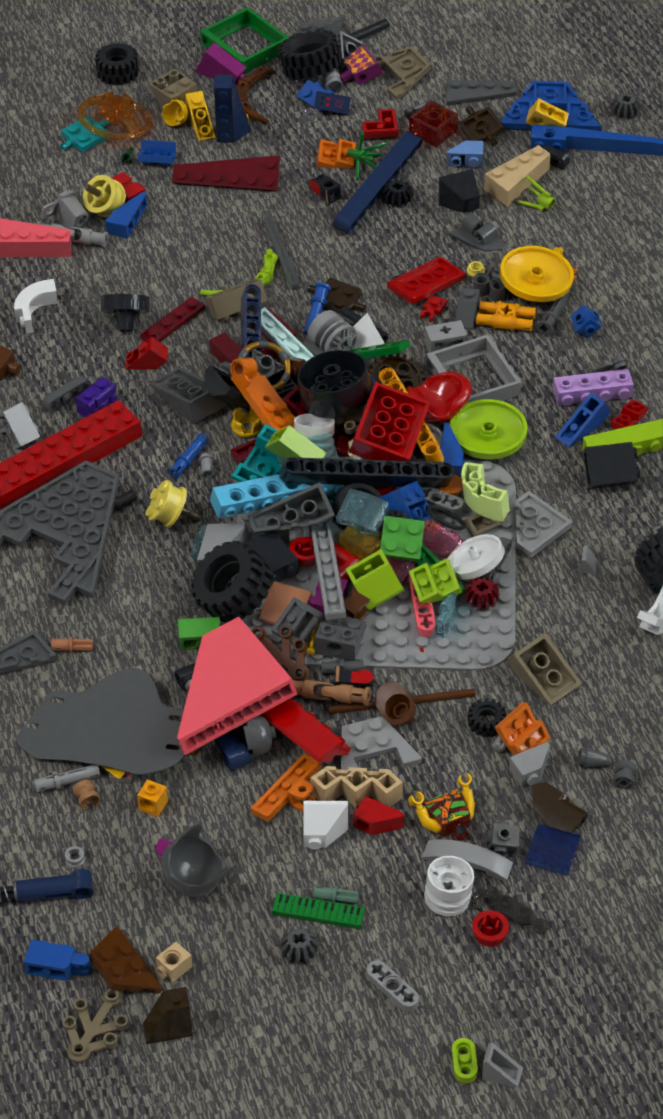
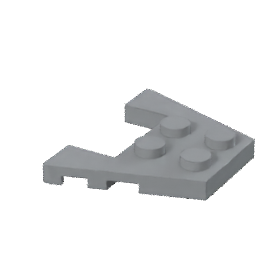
[341,716,422,770]

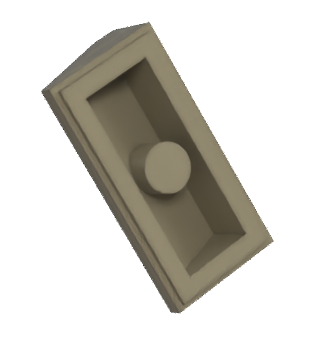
[464,514,508,537]

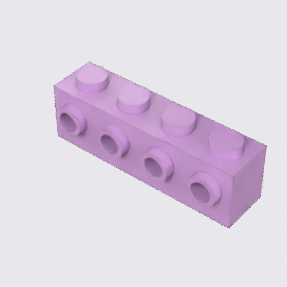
[553,369,634,406]

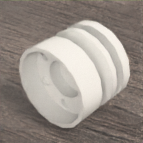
[294,414,335,458]
[424,856,474,916]

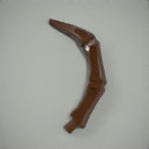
[237,66,273,125]

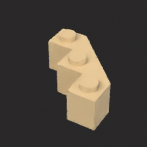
[310,766,403,808]

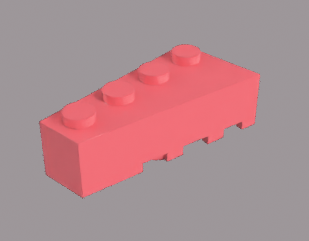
[0,218,72,257]

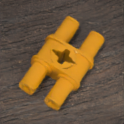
[476,301,536,332]

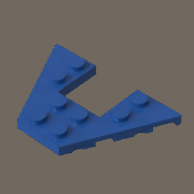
[500,81,602,131]

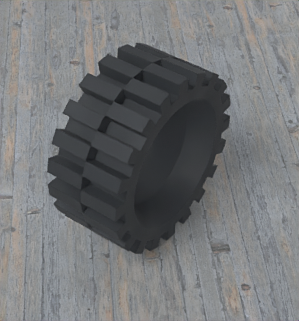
[278,29,342,80]
[634,527,663,594]

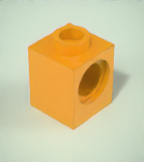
[137,779,168,817]

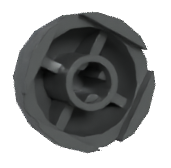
[243,715,276,758]

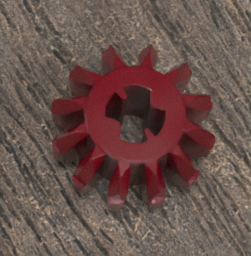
[465,577,499,611]

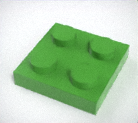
[380,516,425,562]

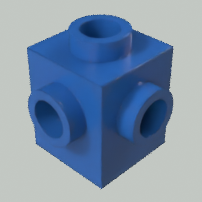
[570,304,602,338]

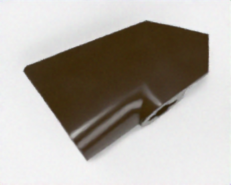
[532,782,588,845]

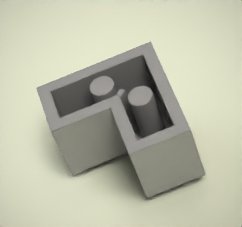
[0,402,40,449]

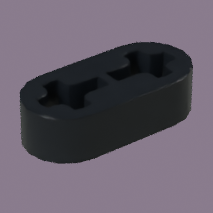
[542,145,570,169]

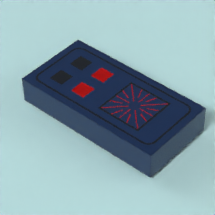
[314,91,351,115]

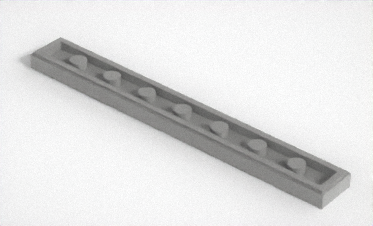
[310,519,346,620]

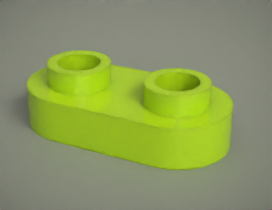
[452,1038,478,1083]

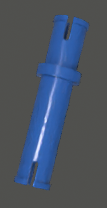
[169,433,209,479]

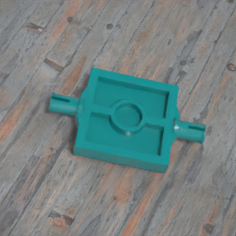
[60,116,111,152]

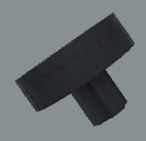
[101,294,150,331]

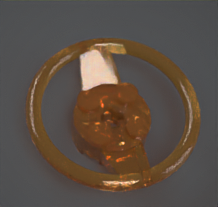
[77,92,153,140]

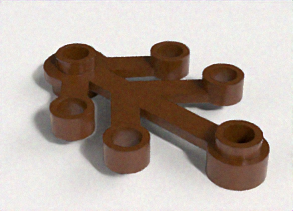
[251,626,310,681]

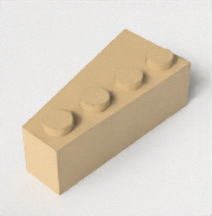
[484,145,550,207]

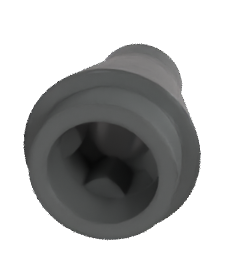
[578,746,611,768]

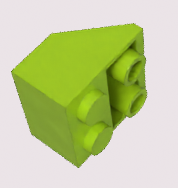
[346,549,405,610]

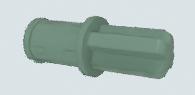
[313,885,359,904]

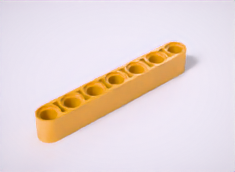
[379,368,445,462]

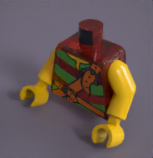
[408,773,475,841]

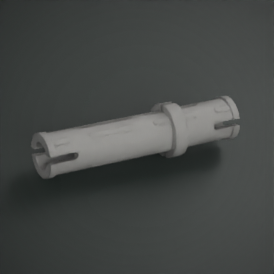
[34,764,100,793]

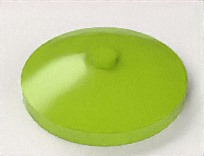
[450,399,528,459]

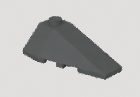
[247,482,335,534]

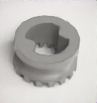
[65,846,85,868]

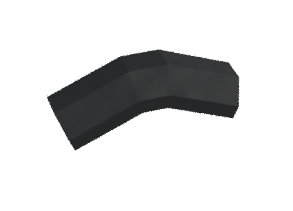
[204,365,297,408]

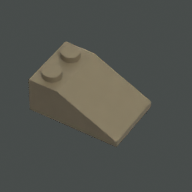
[506,633,582,706]

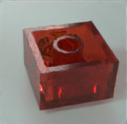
[409,100,458,147]

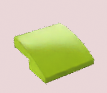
[409,558,462,604]

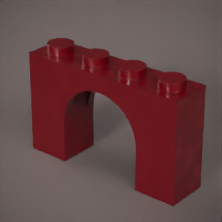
[209,309,297,363]

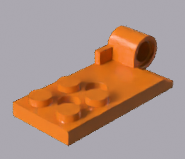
[230,358,296,430]

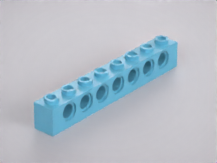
[210,458,367,519]

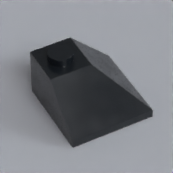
[438,169,480,213]

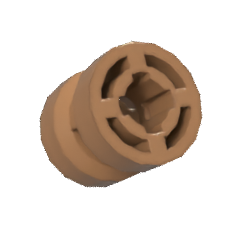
[73,779,101,810]

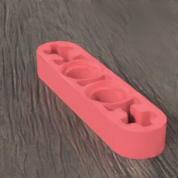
[409,575,436,637]

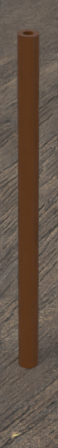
[328,688,475,714]

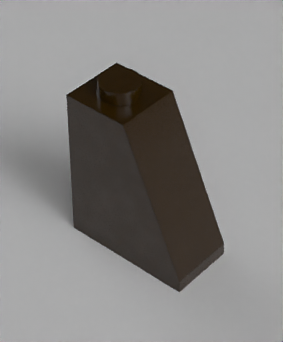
[143,987,192,1044]

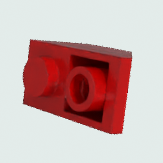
[125,336,168,370]
[353,796,404,835]

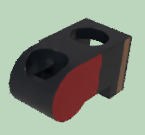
[309,174,341,205]
[334,666,373,691]

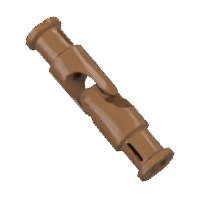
[292,679,371,706]

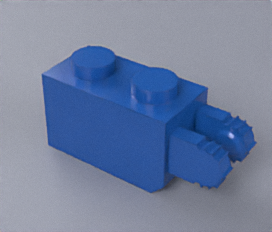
[24,940,91,981]

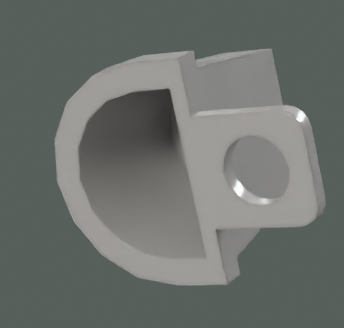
[40,190,89,229]

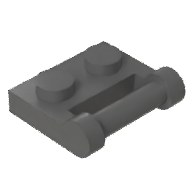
[271,597,325,649]

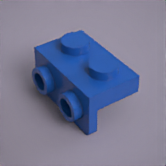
[296,80,335,113]
[138,139,176,166]

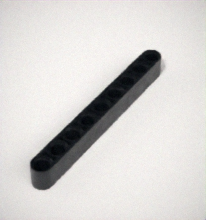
[279,457,455,488]

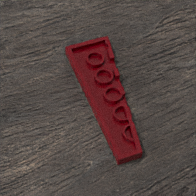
[172,155,281,191]

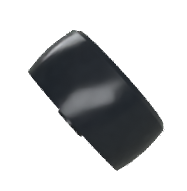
[298,350,372,418]

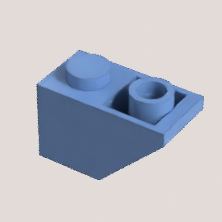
[447,140,483,167]

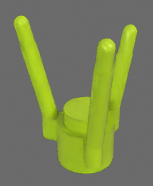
[518,175,556,211]

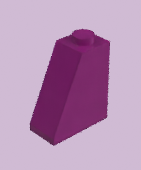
[195,43,247,83]

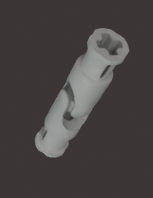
[37,221,109,248]

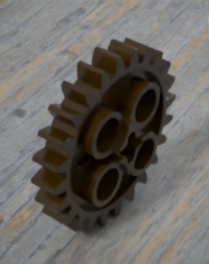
[368,353,426,391]

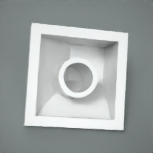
[304,801,348,850]

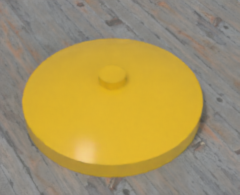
[500,246,574,302]

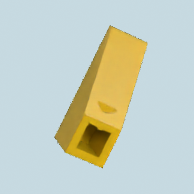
[184,91,216,141]

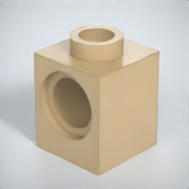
[156,942,192,983]

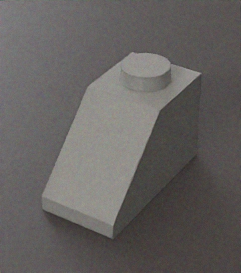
[509,742,550,787]

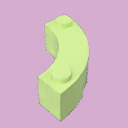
[461,462,510,522]

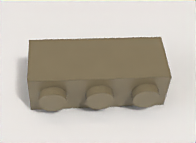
[205,279,268,321]

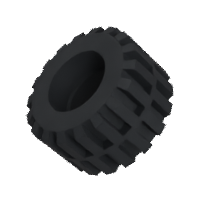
[95,43,139,85]

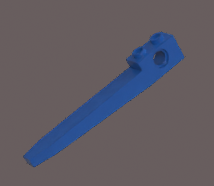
[530,124,663,156]

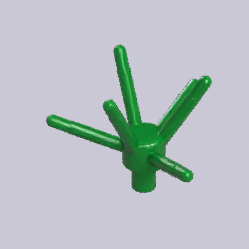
[347,132,387,180]

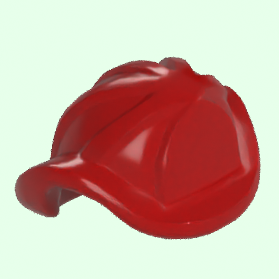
[407,371,472,423]

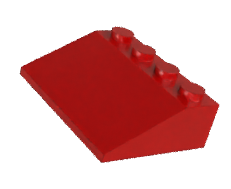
[349,381,430,461]

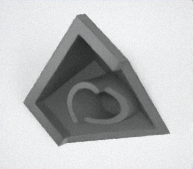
[340,30,366,72]

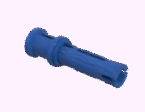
[303,282,331,336]

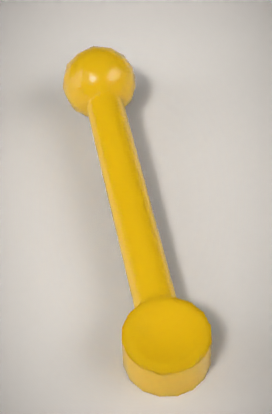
[307,623,319,655]

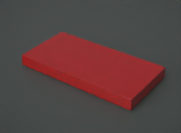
[387,256,466,305]

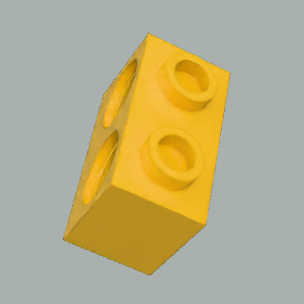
[526,98,569,127]

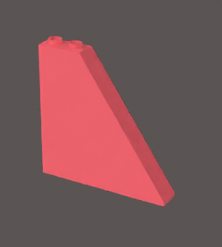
[177,617,297,755]

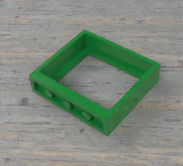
[200,7,290,74]

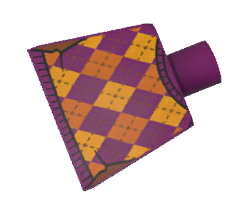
[340,45,383,85]

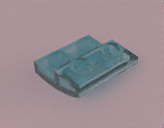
[336,488,389,535]

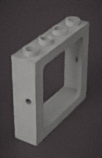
[426,335,523,404]

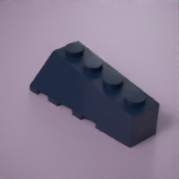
[214,75,252,143]

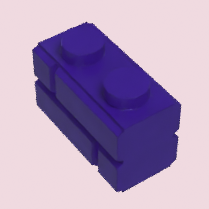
[75,377,117,417]

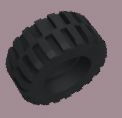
[191,541,272,622]

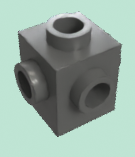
[485,821,520,855]

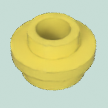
[467,261,485,277]

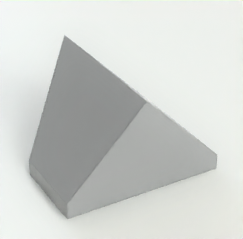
[482,1042,523,1088]

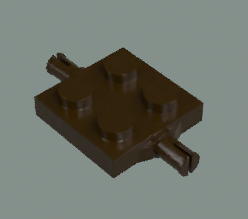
[458,106,505,147]
[308,277,366,314]

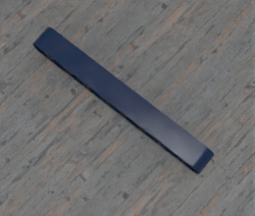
[333,131,423,234]

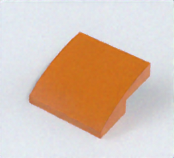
[316,138,356,169]
[494,702,551,755]

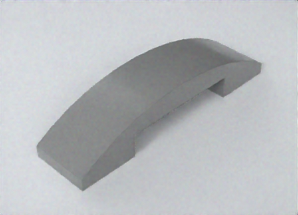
[422,839,513,881]

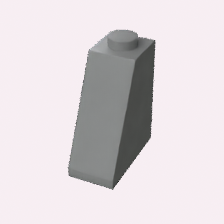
[197,523,251,563]

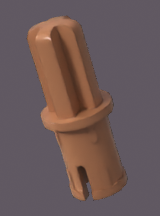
[51,637,93,653]

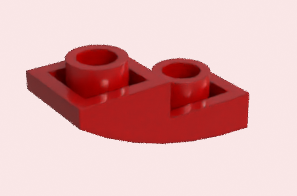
[610,400,649,430]

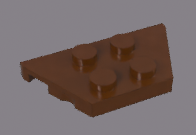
[89,927,163,994]

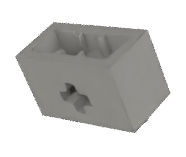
[425,320,467,352]

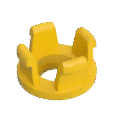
[231,407,263,437]

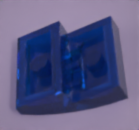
[525,824,581,876]

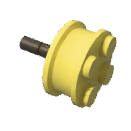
[83,175,126,218]
[145,480,201,528]

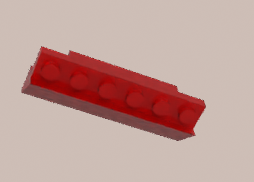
[260,698,351,762]

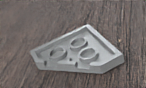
[515,491,573,558]

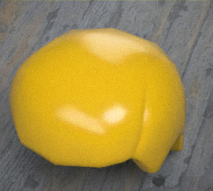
[162,99,189,126]

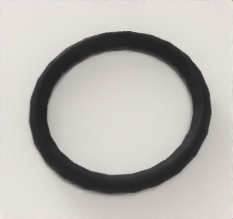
[427,506,465,530]

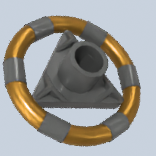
[237,341,291,390]

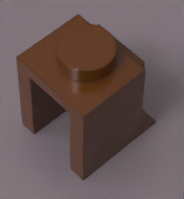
[344,589,370,620]

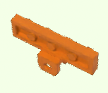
[251,753,322,822]

